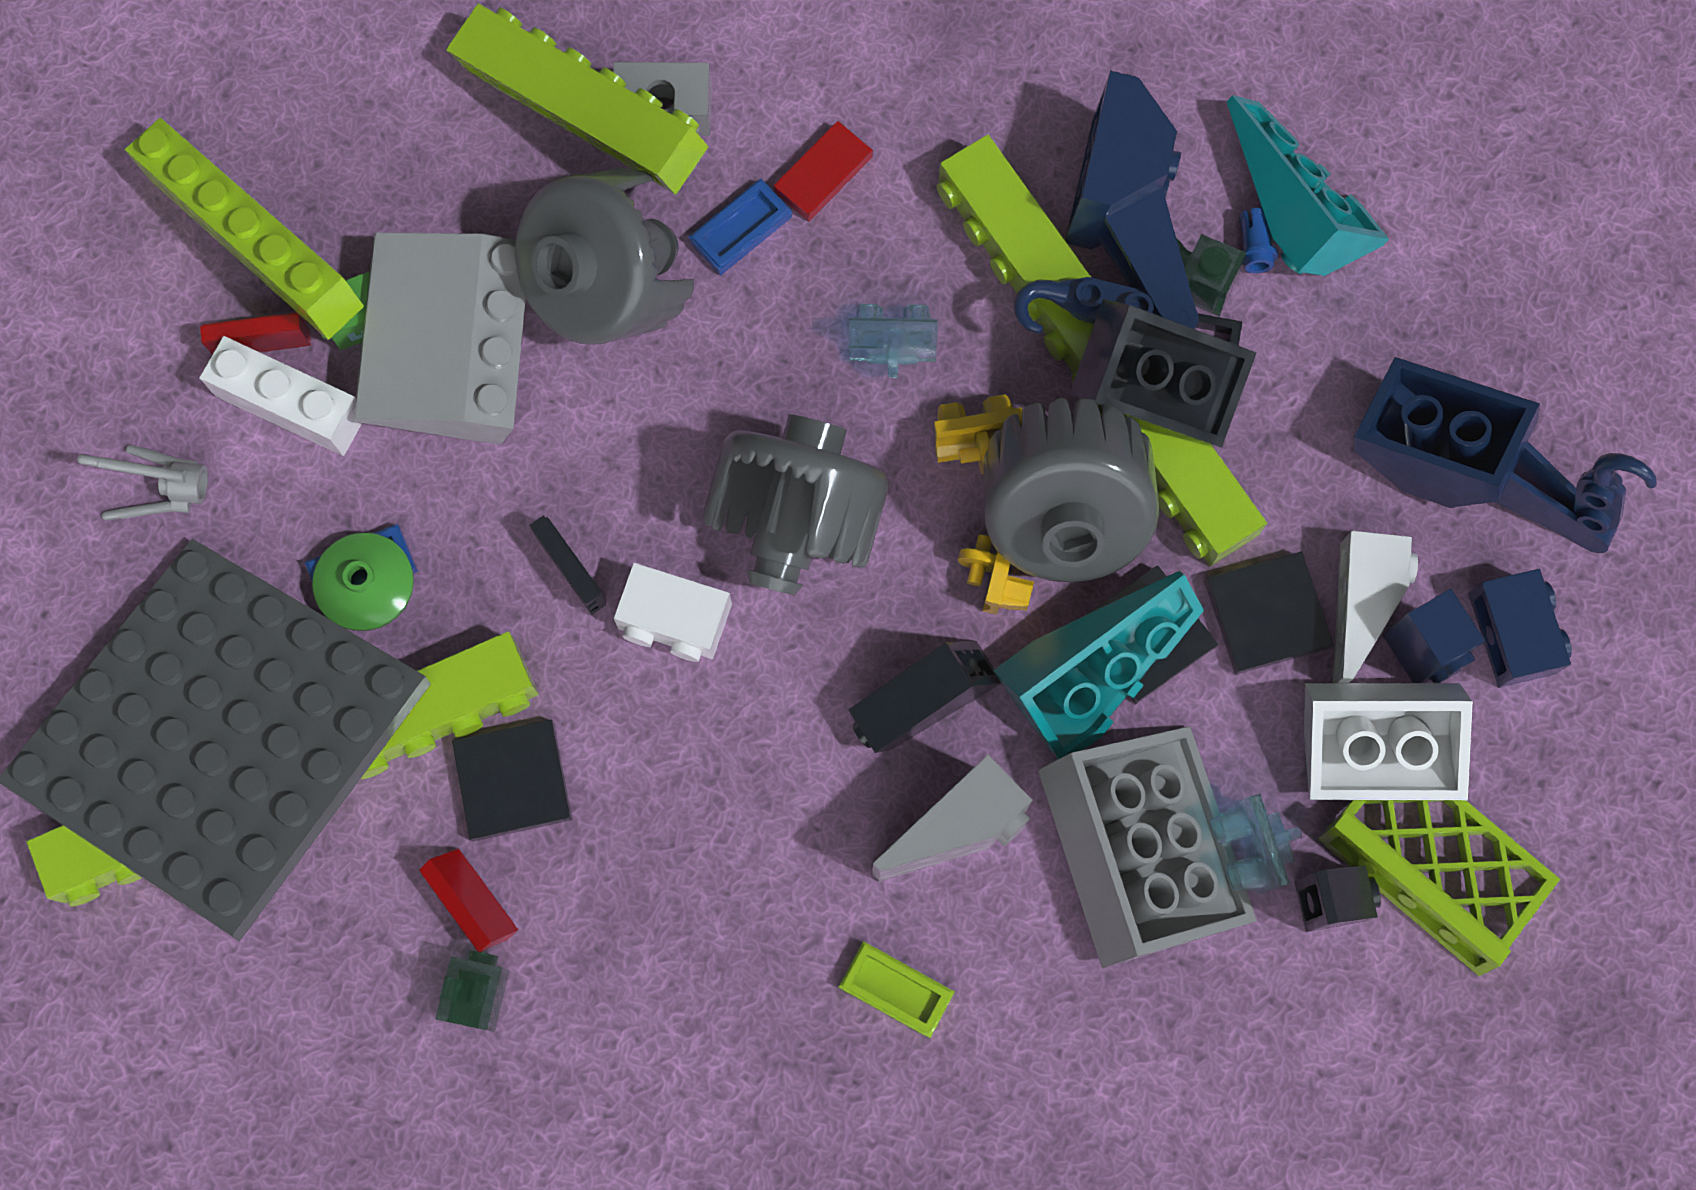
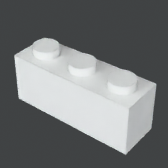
[200,336,362,456]

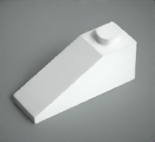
[1333,531,1418,683]

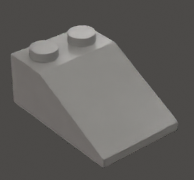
[872,754,1033,882]

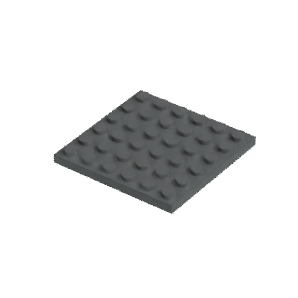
[0,539,431,942]

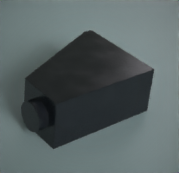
[848,641,1001,753]

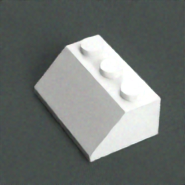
[1304,683,1473,800]

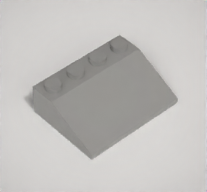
[353,233,526,444]
[1038,727,1257,968]

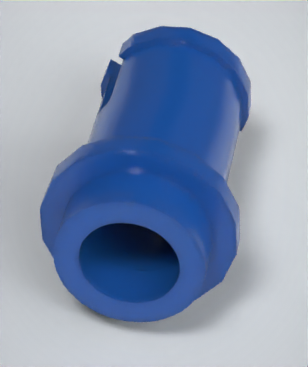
[1239,208,1278,273]

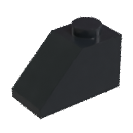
[1294,866,1381,933]

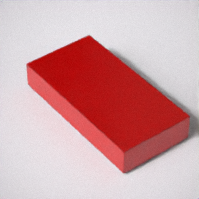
[774,121,873,222]
[200,312,311,355]
[419,849,519,953]

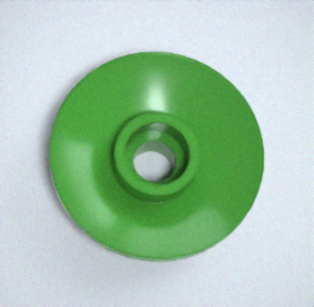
[312,533,414,631]

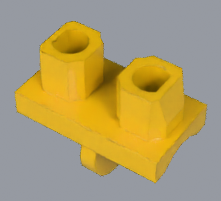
[934,394,1023,475]
[957,535,1034,615]

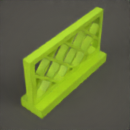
[1318,800,1560,976]

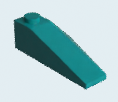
[1226,95,1389,276]
[993,570,1204,760]

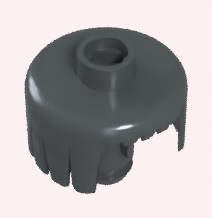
[515,168,694,345]
[983,398,1159,582]
[703,414,889,596]

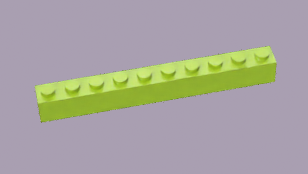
[936,134,1268,567]
[26,631,539,907]

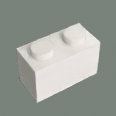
[614,563,732,662]

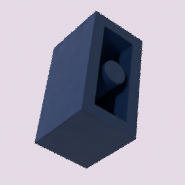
[1468,568,1572,688]
[1383,588,1485,683]

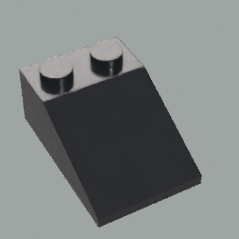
[1069,299,1257,448]

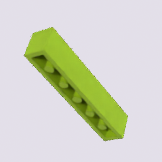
[446,3,709,195]
[124,118,364,340]

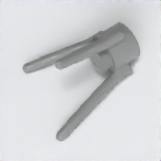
[77,445,208,520]

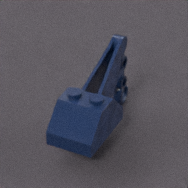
[1014,70,1199,334]
[1354,357,1657,553]

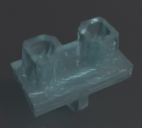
[849,304,938,378]
[1210,794,1303,895]

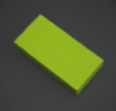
[838,941,955,1039]

